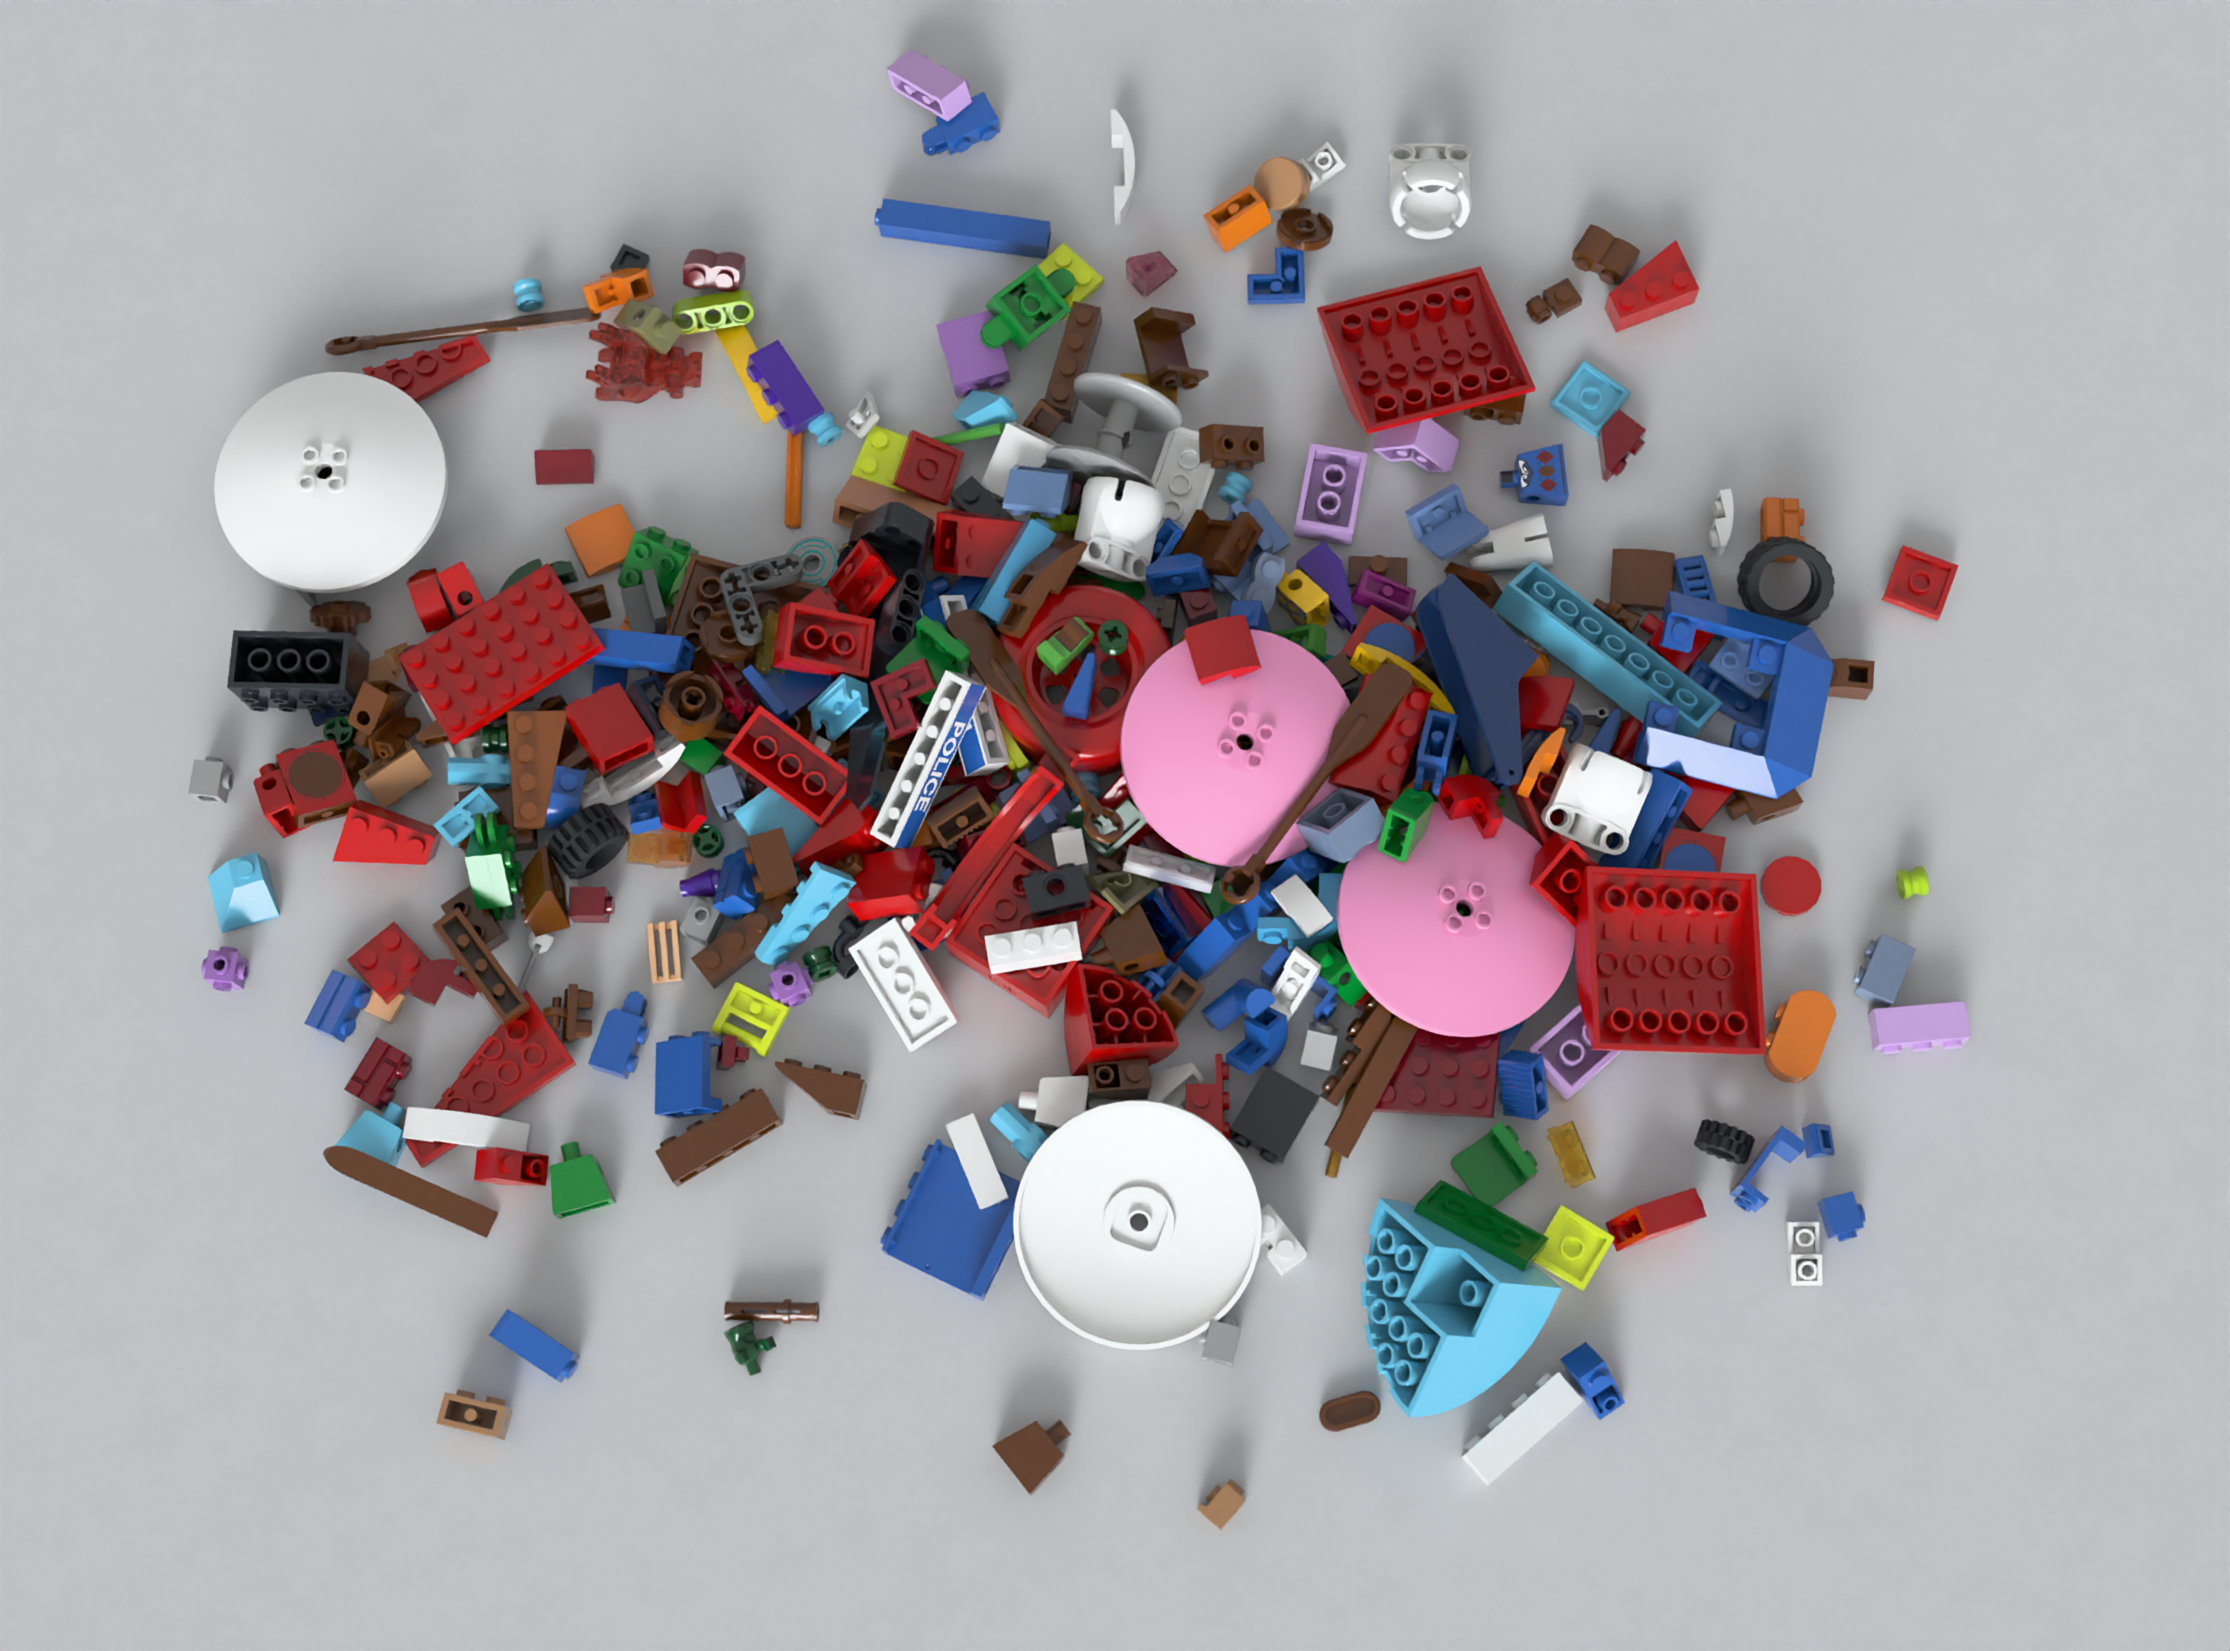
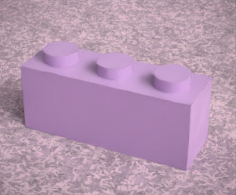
[887,49,972,121]
[1868,1001,1971,1054]

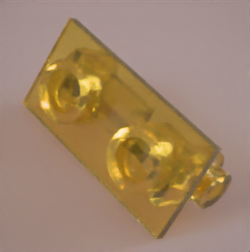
[755,609,785,675]
[1546,1121,1596,1189]

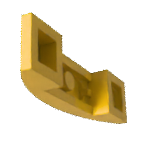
[714,325,778,424]
[1349,643,1455,721]

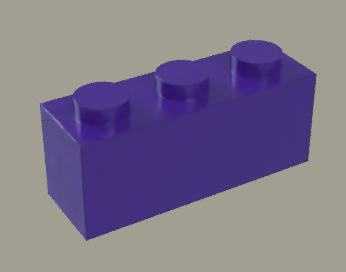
[746,340,825,436]

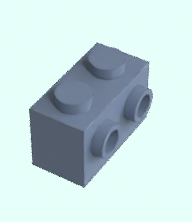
[704,765,750,823]
[1852,933,1916,1008]

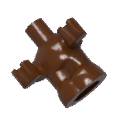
[1593,598,1642,634]

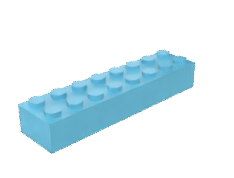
[1493,561,1723,739]

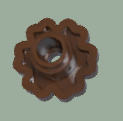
[309,600,371,637]

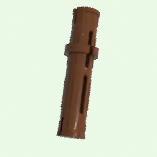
[724,1299,820,1324]

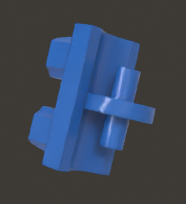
[1136,957,1183,1003]

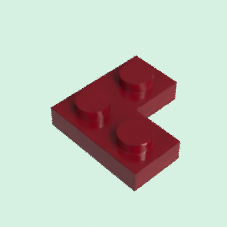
[870,658,938,739]

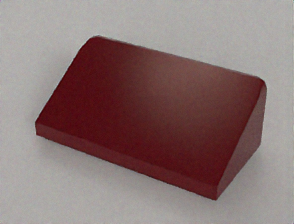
[534,449,595,485]

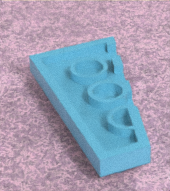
[754,861,856,966]

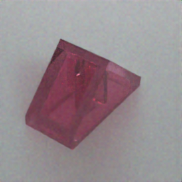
[1126,251,1178,299]

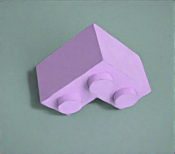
[1372,418,1460,474]

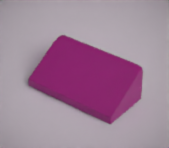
[1351,568,1416,622]

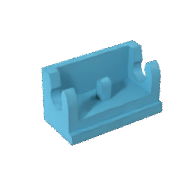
[808,674,869,741]
[433,786,501,849]

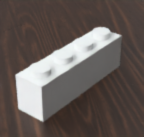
[1462,1372,1584,1486]

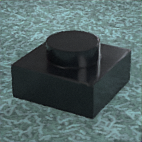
[610,244,650,272]

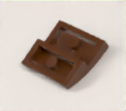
[1610,549,1675,611]

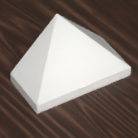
[1147,1063,1208,1108]

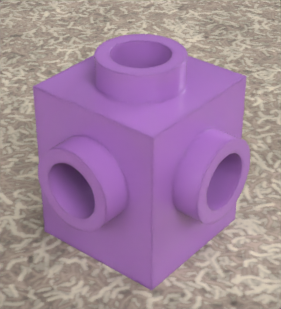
[202,946,249,992]
[767,961,813,1007]

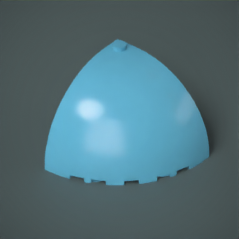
[1361,1198,1562,1417]

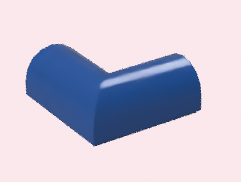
[1247,247,1305,305]
[1201,978,1276,1031]

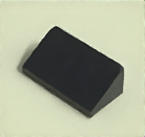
[626,674,669,741]

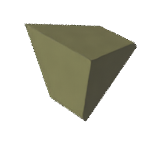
[1086,870,1159,915]

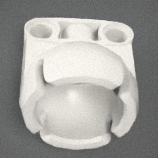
[1388,143,1472,240]
[1074,477,1165,582]
[1541,743,1653,855]

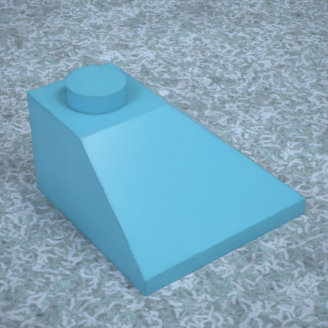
[208,852,280,933]

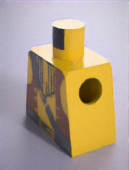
[1276,569,1331,627]

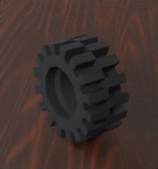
[1694,1119,1755,1164]

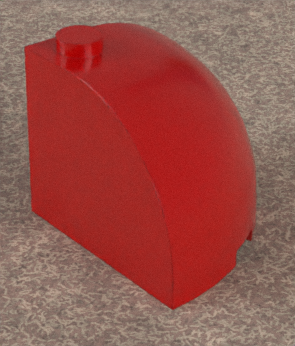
[1064,964,1179,1076]

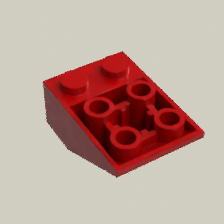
[932,510,1025,578]

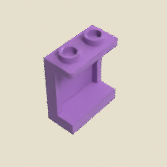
[936,310,1011,397]

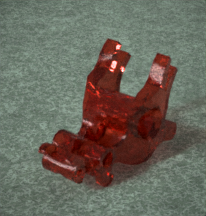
[586,322,703,403]

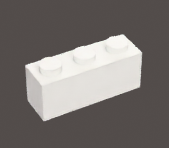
[985,921,1082,974]

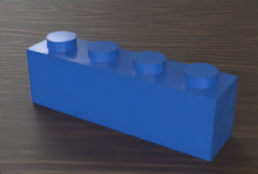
[1598,768,1693,869]

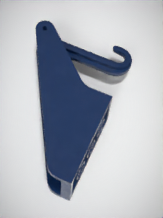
[1416,573,1584,792]

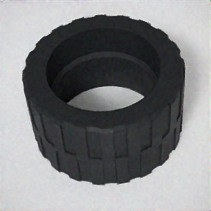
[1737,536,1835,626]

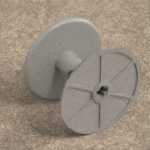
[1046,372,1183,497]

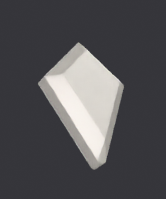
[845,390,880,439]

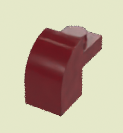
[407,959,478,1007]

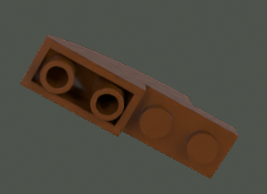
[996,538,1088,639]
[1320,995,1391,1107]

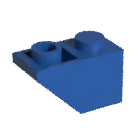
[1560,1342,1625,1420]

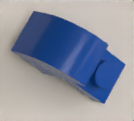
[543,765,586,832]
[1226,1007,1288,1075]

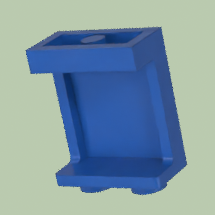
[655,1031,722,1119]

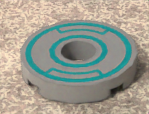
[786,536,840,588]

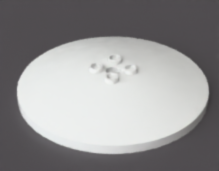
[214,372,448,593]
[1013,1100,1262,1350]

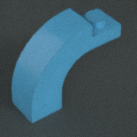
[1257,873,1342,952]

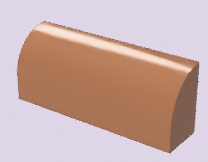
[832,475,960,556]

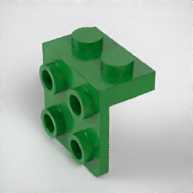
[618,526,699,607]
[886,615,970,705]
[1451,1121,1538,1207]

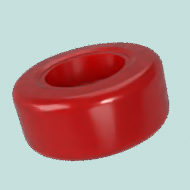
[990,584,1172,777]

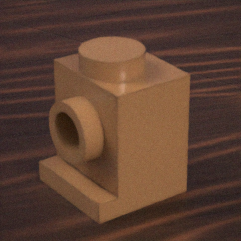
[1197,1479,1246,1530]

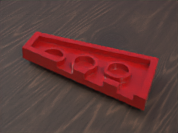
[362,334,491,403]

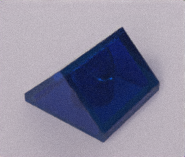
[1140,885,1202,960]

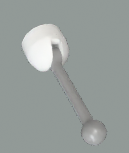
[518,930,554,994]

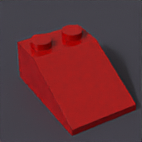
[772,602,875,678]
[792,797,889,880]

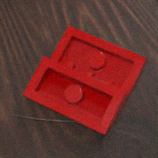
[827,538,897,618]
[1184,615,1262,685]
[1518,676,1575,734]

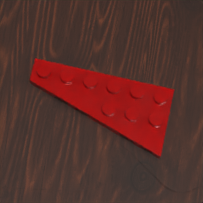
[405,990,576,1168]

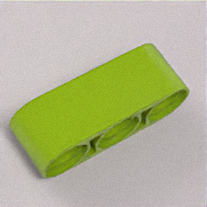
[672,290,754,334]

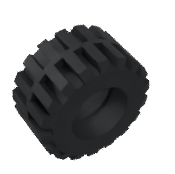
[547,803,629,880]

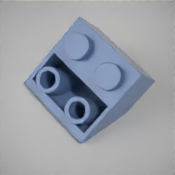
[1003,465,1073,518]

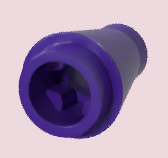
[679,868,721,898]

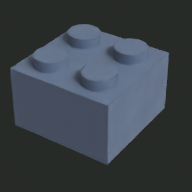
[1296,787,1385,863]

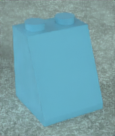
[733,787,819,877]

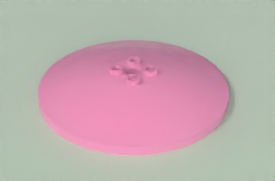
[1120,629,1351,867]
[1336,802,1575,1037]

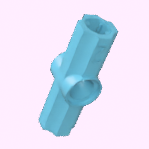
[447,754,510,789]
[990,1101,1049,1163]

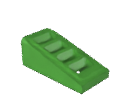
[1272,623,1327,658]

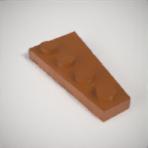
[506,710,566,830]

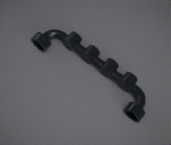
[832,847,961,979]

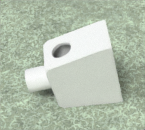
[1019,1076,1090,1131]

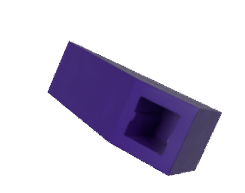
[1296,541,1357,635]

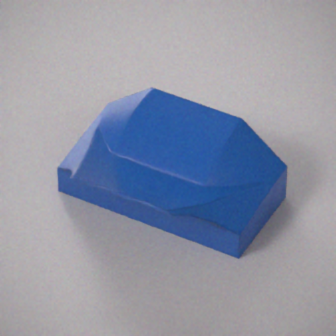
[1145,553,1210,597]

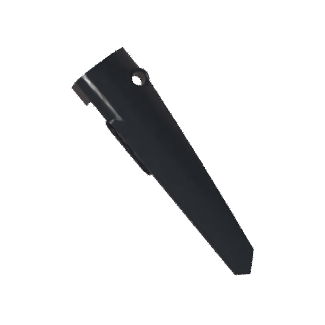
[837,502,935,811]

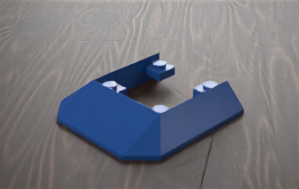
[1632,591,1834,799]

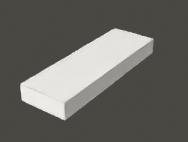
[1123,845,1216,894]
[945,1113,1009,1210]

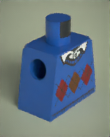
[1499,444,1569,506]

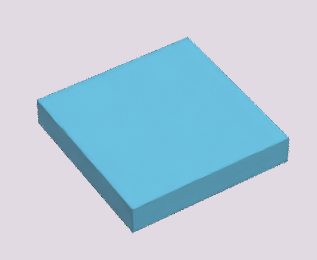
[1550,360,1631,438]

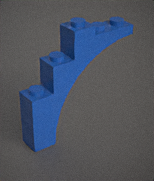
[1176,850,1340,982]

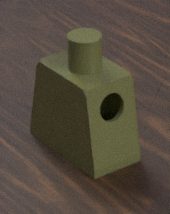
[613,299,682,356]

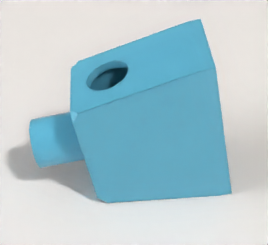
[335,1102,407,1167]

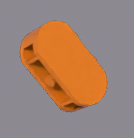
[1764,990,1836,1083]

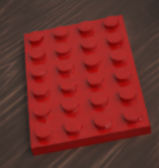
[398,563,605,745]

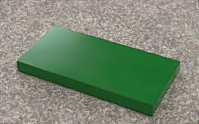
[1414,1180,1549,1272]

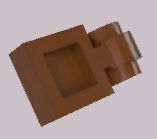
[1525,278,1583,324]

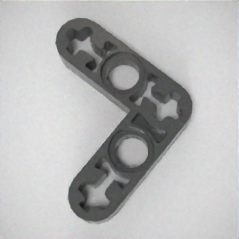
[720,554,804,646]

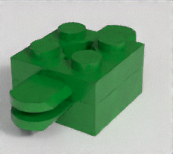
[979,264,1076,351]
[465,812,522,921]

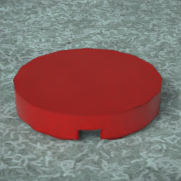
[1760,856,1821,916]

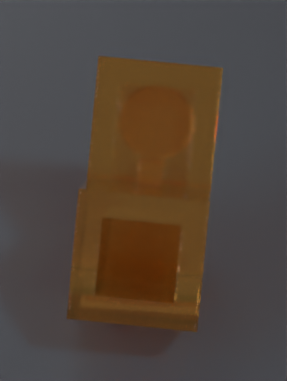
[627,830,693,868]

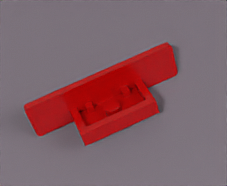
[1185,1054,1230,1141]

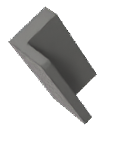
[621,569,667,634]

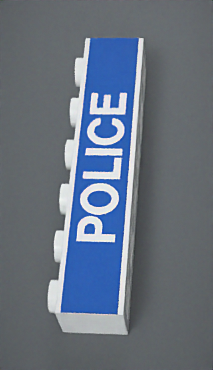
[920,595,1010,776]
[869,670,986,849]

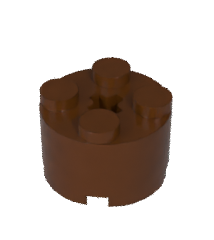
[658,671,723,742]

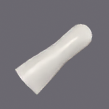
[1466,513,1553,572]

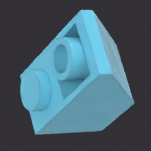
[951,390,1018,430]

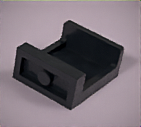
[1230,1066,1320,1164]

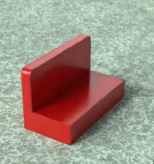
[654,771,708,836]

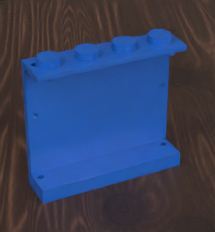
[880,1139,1020,1301]

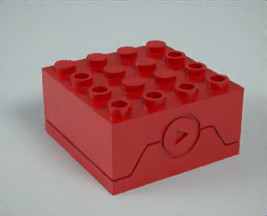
[945,842,1115,1019]

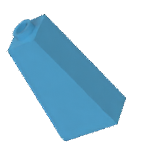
[970,518,1056,629]

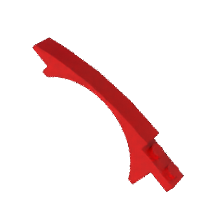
[909,739,1081,952]

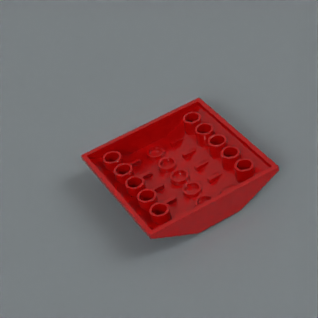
[1317,266,1536,434]
[1575,866,1766,1055]

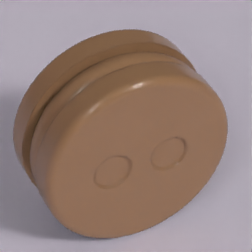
[1254,157,1310,212]

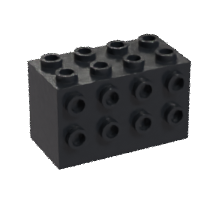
[227,630,370,714]

